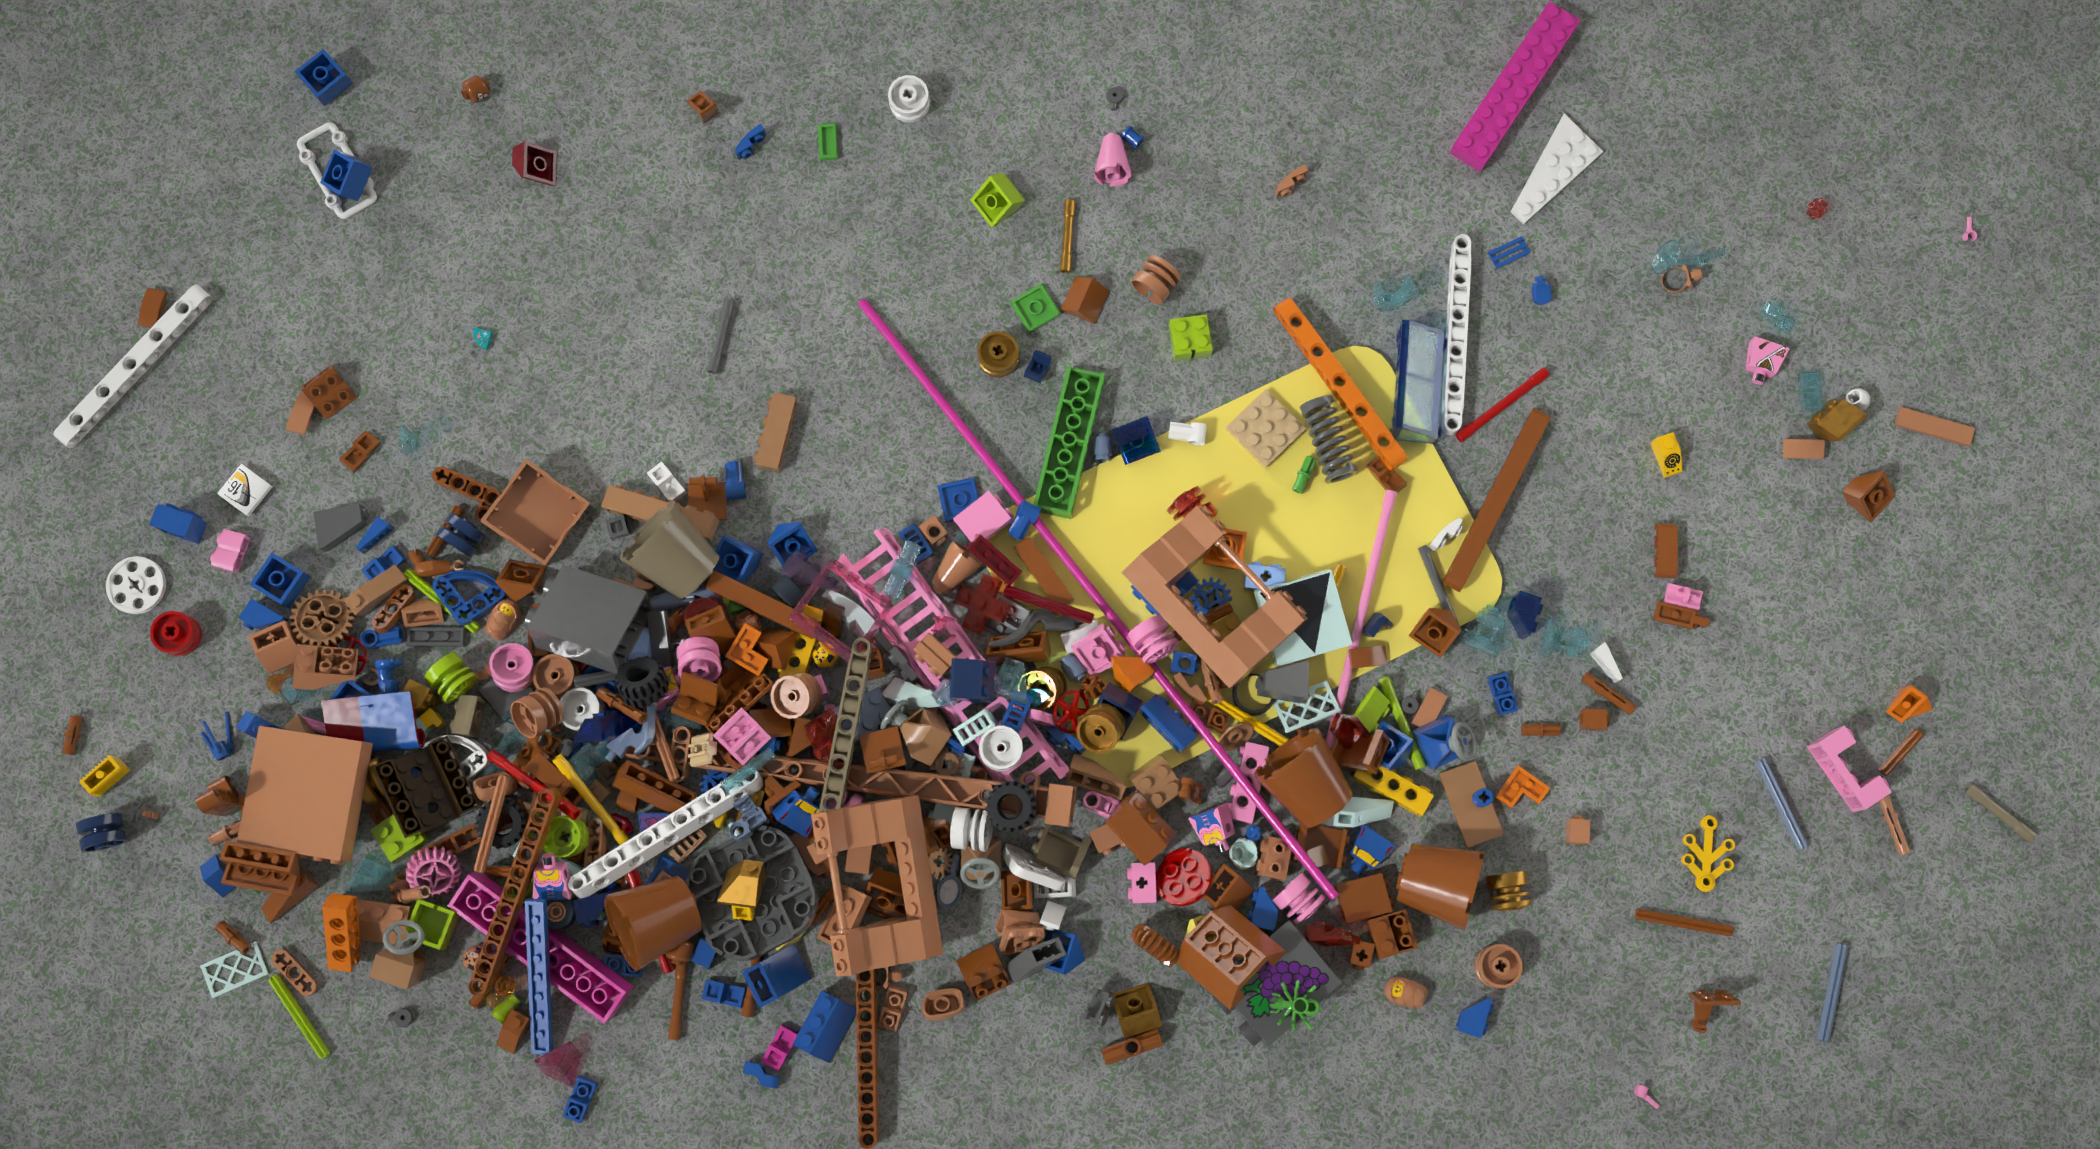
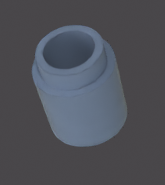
[1093,433,1112,463]
[1059,653,1087,683]

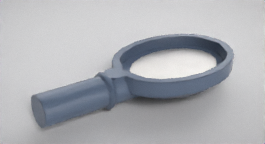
[936,853,962,909]

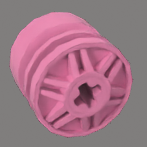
[1128,615,1180,665]
[1272,872,1326,925]

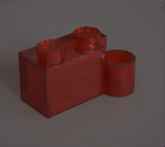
[804,709,838,762]

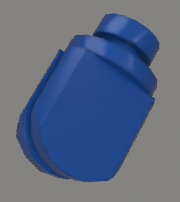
[1532,276,1552,305]

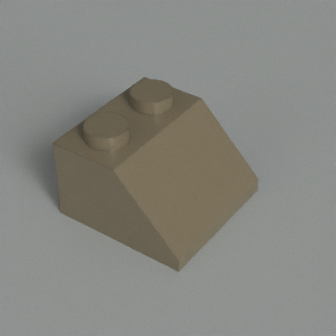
[450,695,487,739]

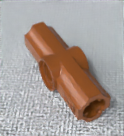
[1101,1029,1163,1066]

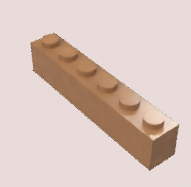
[601,485,719,542]

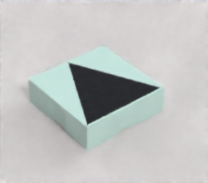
[1254,569,1353,667]

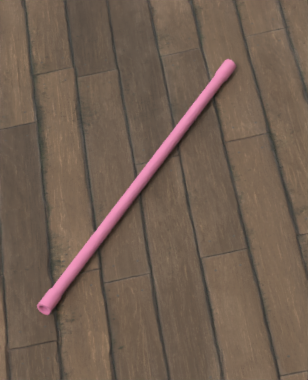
[1326,490,1397,748]

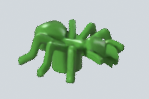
[1269,980,1320,1031]

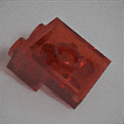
[1304,921,1360,947]

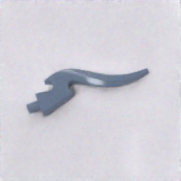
[605,675,671,763]

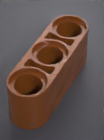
[1654,523,1678,578]

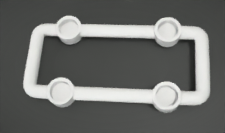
[297,122,377,219]

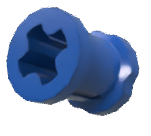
[1121,125,1145,150]
[1472,788,1493,808]

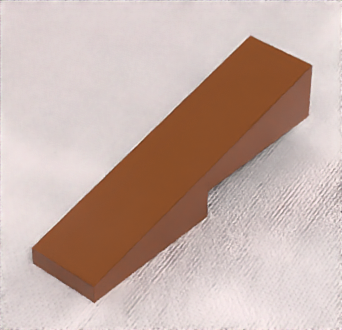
[1013,537,1074,605]

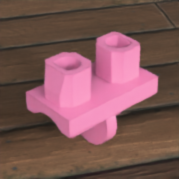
[1664,583,1703,611]

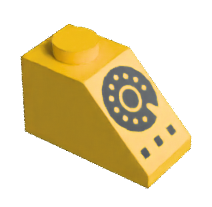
[1650,432,1683,478]

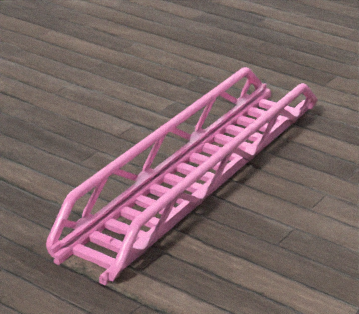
[836,528,1069,785]

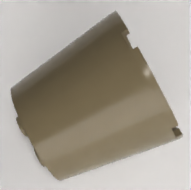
[620,502,719,599]

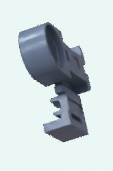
[729,794,769,842]

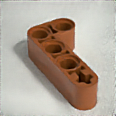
[432,466,501,526]
[195,775,242,817]

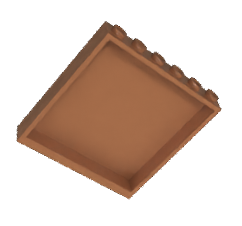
[237,726,373,865]

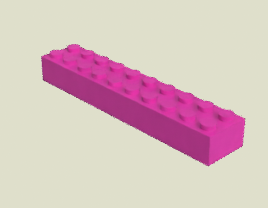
[1449,1,1581,172]
[448,871,634,1024]

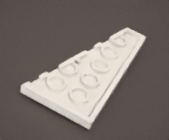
[1511,113,1603,225]

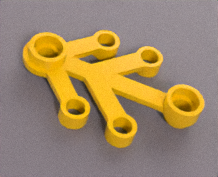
[1681,815,1735,892]

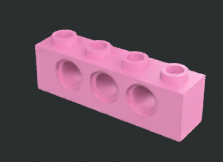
[1228,742,1269,825]

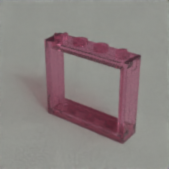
[788,559,894,662]

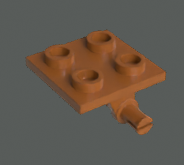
[688,475,727,520]
[859,726,906,774]
[1689,990,1741,1033]

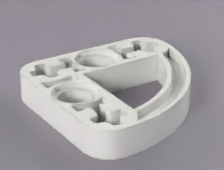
[421,735,491,781]
[1001,844,1066,891]

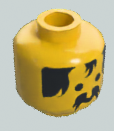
[812,639,841,668]

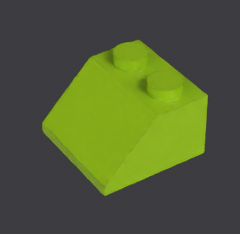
[970,172,1025,228]
[1347,686,1390,734]

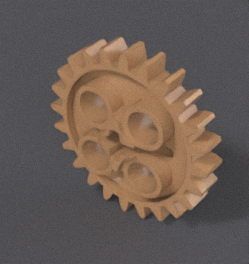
[289,589,355,647]

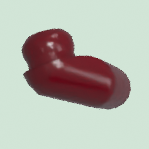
[610,813,633,834]

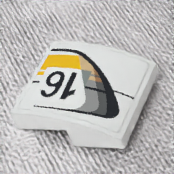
[217,464,273,517]

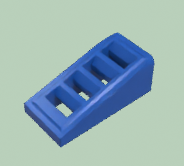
[356,517,394,554]
[898,523,934,565]
[1000,690,1033,734]

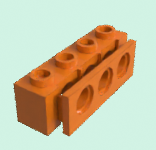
[322,893,361,972]

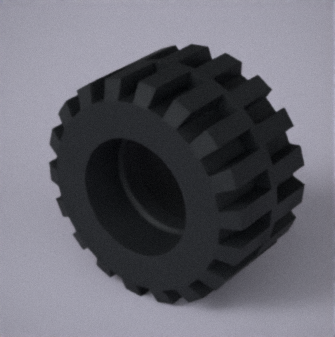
[615,656,669,708]
[985,781,1038,832]
[475,797,528,849]

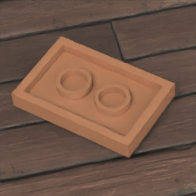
[816,884,872,945]

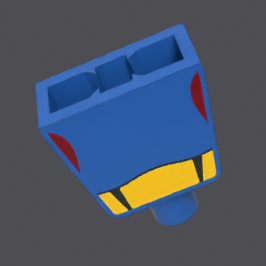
[772,786,820,837]
[1349,825,1395,875]

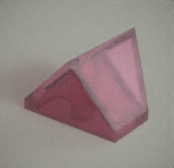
[534,1041,580,1089]

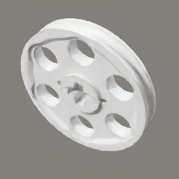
[106,556,166,614]

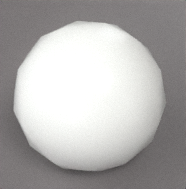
[1845,388,1871,411]

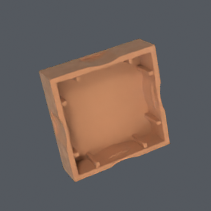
[480,459,590,566]

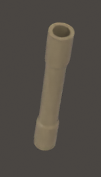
[1964,783,2037,842]

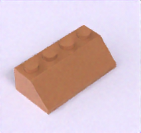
[357,899,414,945]

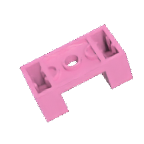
[1807,726,1891,812]

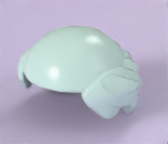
[1229,838,1258,870]

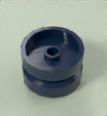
[435,512,487,558]
[76,813,127,852]

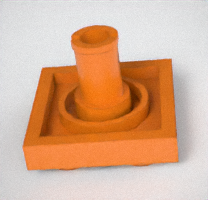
[1203,528,1247,571]

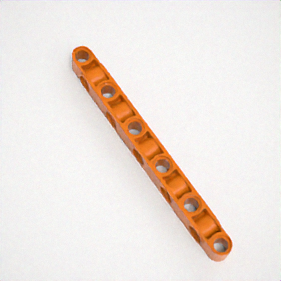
[1273,297,1408,471]

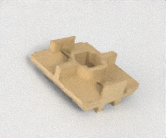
[688,732,717,767]

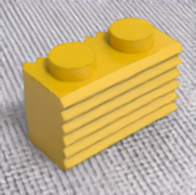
[79,755,130,797]

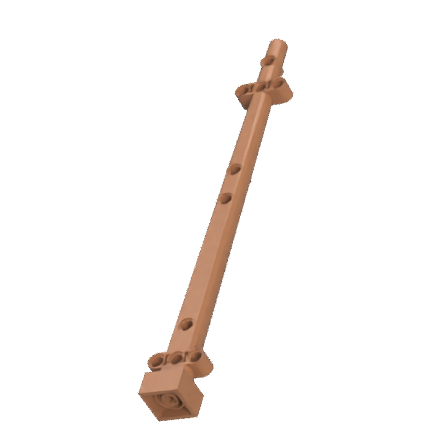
[606,726,1077,829]

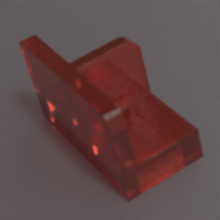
[1330,713,1371,749]

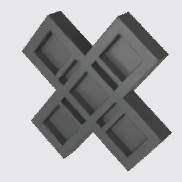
[872,632,918,681]

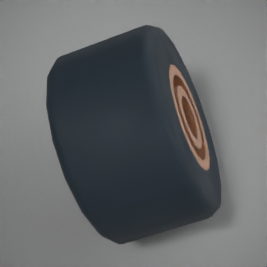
[771,575,808,610]
[547,899,577,930]

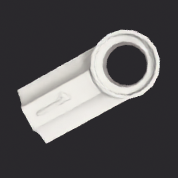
[1168,422,1207,446]

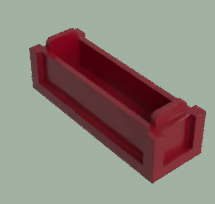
[964,534,1023,586]

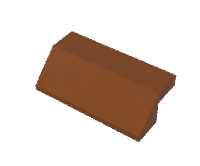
[219,841,301,897]

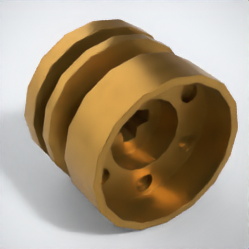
[1018,666,1067,711]
[1485,871,1533,912]

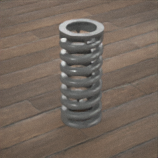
[1300,395,1358,484]

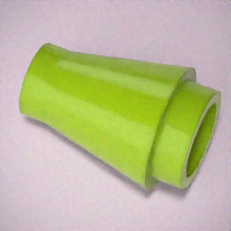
[491,994,520,1025]

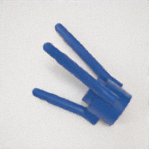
[201,712,234,761]

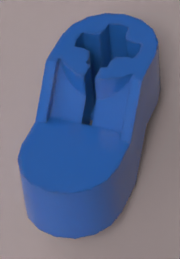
[743,1061,780,1088]

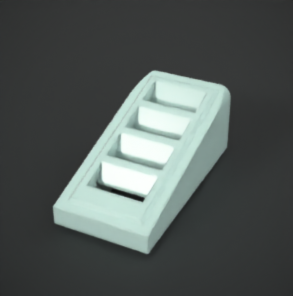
[953,708,998,746]

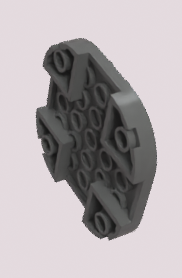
[685,826,818,961]

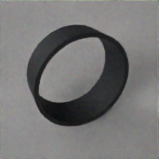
[1232,674,1274,716]

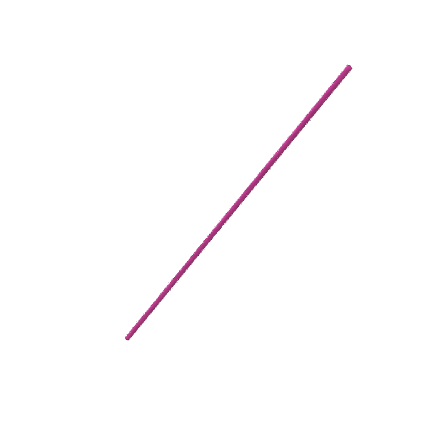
[858,298,1339,900]

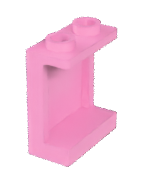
[953,491,1014,542]

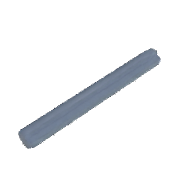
[1756,758,1808,850]
[1817,944,1848,1042]

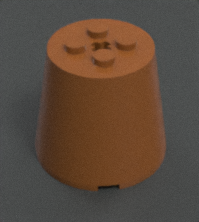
[1254,728,1353,828]
[1396,843,1485,930]
[604,876,702,971]

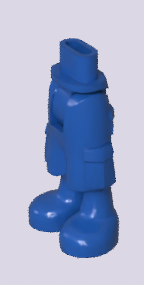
[374,658,403,694]

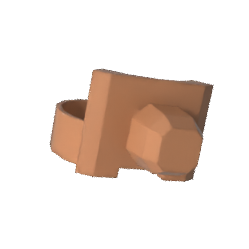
[1661,264,1703,294]
[862,966,902,989]

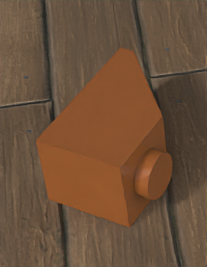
[497,1009,530,1054]

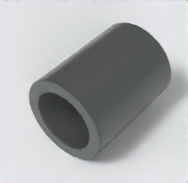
[1212,767,1233,789]

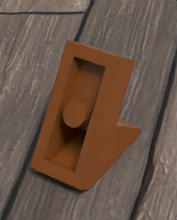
[686,90,718,124]

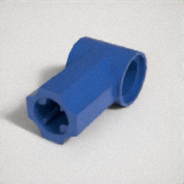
[725,461,747,500]
[1008,500,1041,540]
[360,626,403,649]

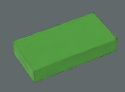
[818,123,838,161]

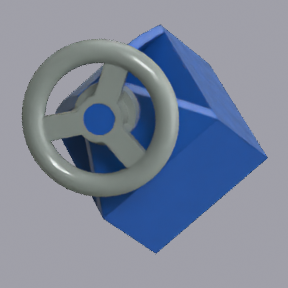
[1412,715,1476,770]

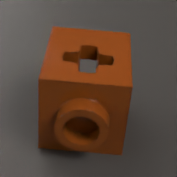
[1579,709,1610,731]
[1348,939,1375,971]

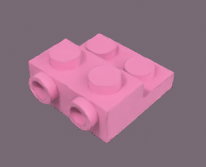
[1071,623,1126,676]

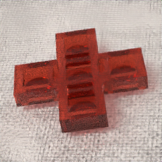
[953,574,1011,635]

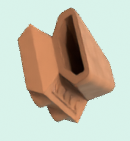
[995,909,1044,955]

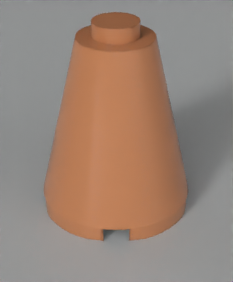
[932,540,982,595]

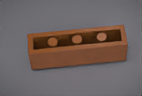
[612,760,697,814]

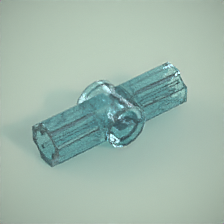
[882,540,921,600]

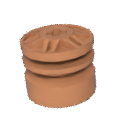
[1131,255,1181,305]
[510,687,564,738]

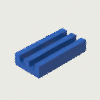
[1488,236,1530,269]

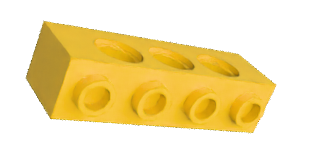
[777,604,823,678]
[1352,765,1434,817]

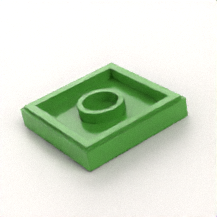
[1010,283,1061,334]

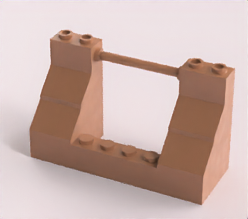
[1121,505,1308,688]
[811,795,943,977]

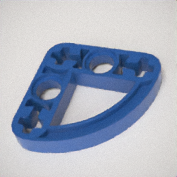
[433,570,506,626]

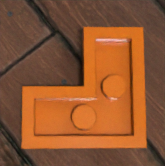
[725,623,769,676]
[1495,765,1550,809]

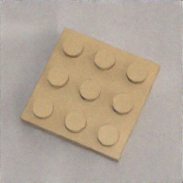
[1225,389,1306,469]

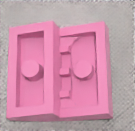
[713,707,771,765]

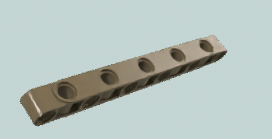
[814,638,872,848]

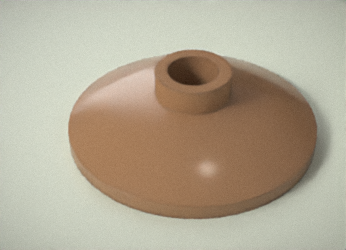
[1219,722,1254,751]

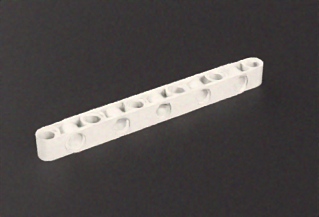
[1441,234,1471,435]
[54,284,213,448]
[568,767,764,899]

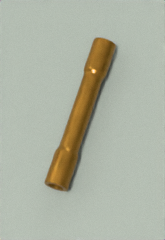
[1060,199,1076,273]

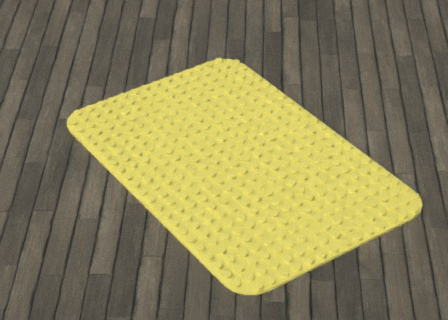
[986,346,1502,789]

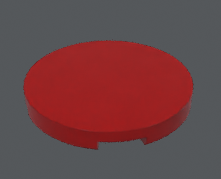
[1155,848,1212,906]

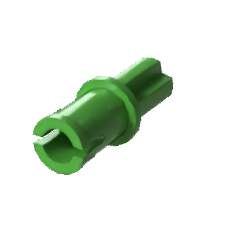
[1292,456,1316,494]

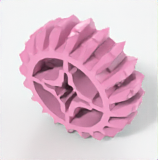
[406,846,461,898]

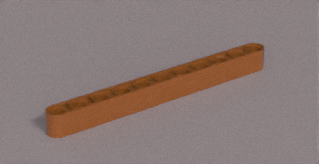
[1442,408,1551,592]
[468,788,561,996]
[856,969,880,1149]

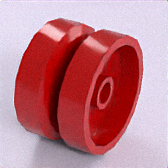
[150,611,202,656]

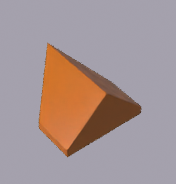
[1110,656,1156,693]
[1886,685,1933,723]

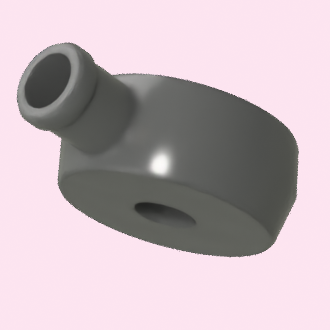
[1106,87,1123,110]
[1400,691,1419,715]
[555,739,574,757]
[388,1008,413,1027]

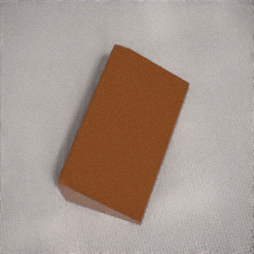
[925,818,951,849]

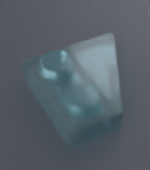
[994,657,1027,704]
[345,856,399,892]

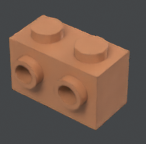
[1256,837,1291,881]

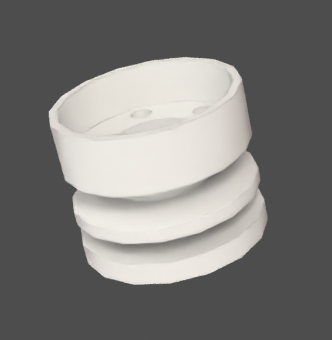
[950,807,993,852]

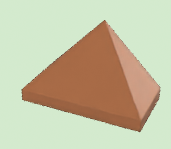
[401,598,444,628]

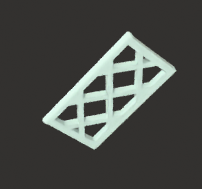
[1273,680,1341,733]
[200,941,269,998]

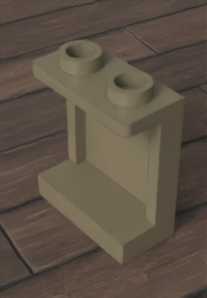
[1031,824,1092,879]

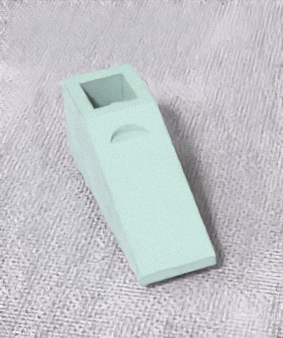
[882,677,942,711]
[1333,797,1394,827]

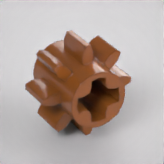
[1080,675,1105,699]

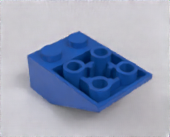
[740,943,812,1008]

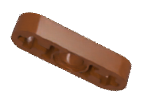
[372,585,415,634]

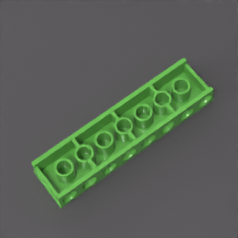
[1034,365,1105,519]

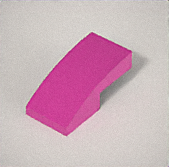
[761,1024,799,1071]

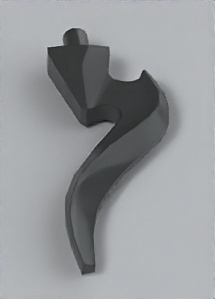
[988,608,1082,647]

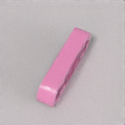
[1026,709,1068,730]

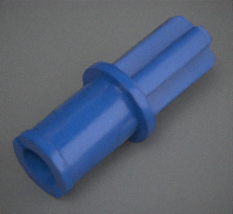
[1246,825,1262,841]

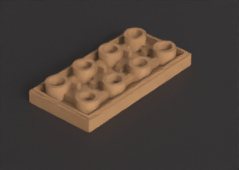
[1438,761,1504,848]

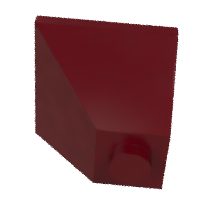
[512,141,557,186]

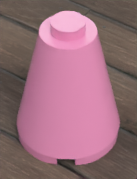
[1094,133,1131,186]

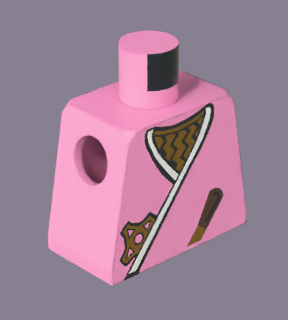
[1746,336,1789,385]

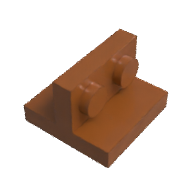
[765,775,801,826]

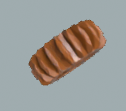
[1130,923,1180,967]

